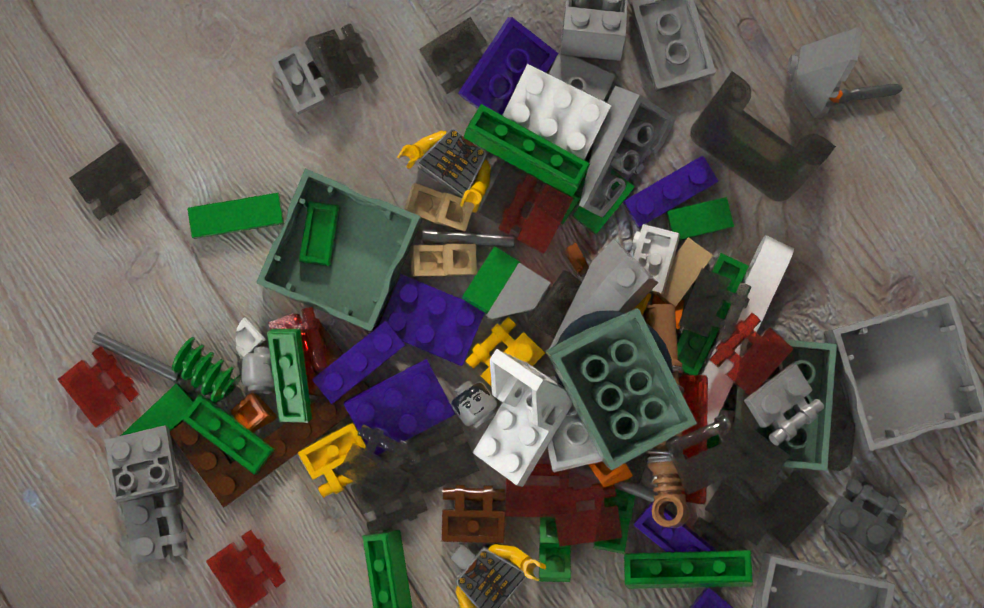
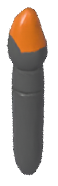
[829,84,903,104]

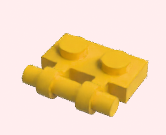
[465,317,545,387]
[298,422,378,498]

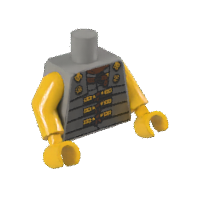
[397,128,491,213]
[450,544,546,608]

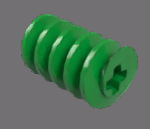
[171,337,241,404]

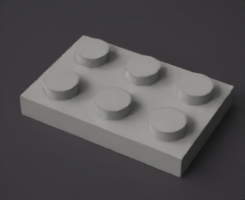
[630,0,716,92]

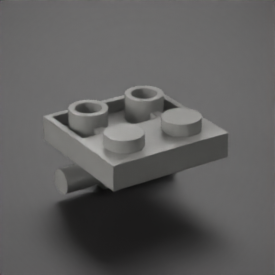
[105,425,183,503]

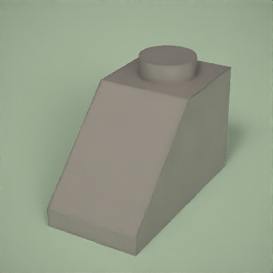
[486,263,552,321]

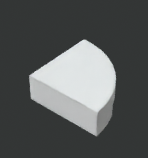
[236,317,267,359]

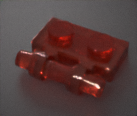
[498,174,573,254]
[268,307,328,376]
[709,313,793,396]
[57,346,140,428]
[552,483,622,547]
[206,530,286,608]

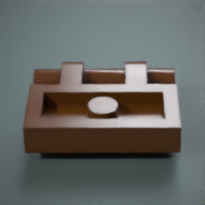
[441,485,505,543]

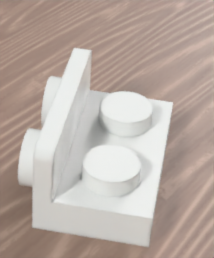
[632,224,680,295]

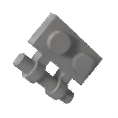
[270,37,345,115]
[744,364,824,446]
[122,492,187,564]

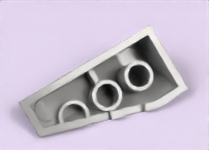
[787,28,863,119]
[579,86,676,218]
[549,239,659,349]

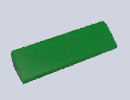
[464,104,590,197]
[362,530,412,608]
[624,550,753,589]

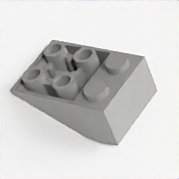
[560,0,628,61]

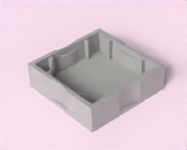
[824,295,984,451]
[752,552,895,608]

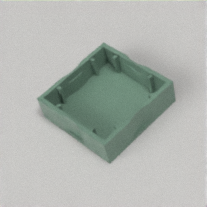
[256,168,422,332]

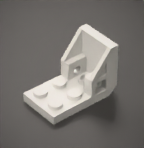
[473,349,572,487]

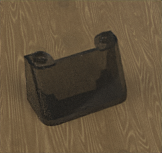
[690,71,836,202]

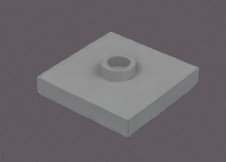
[549,52,615,101]

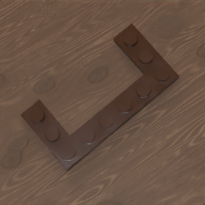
[170,321,369,508]

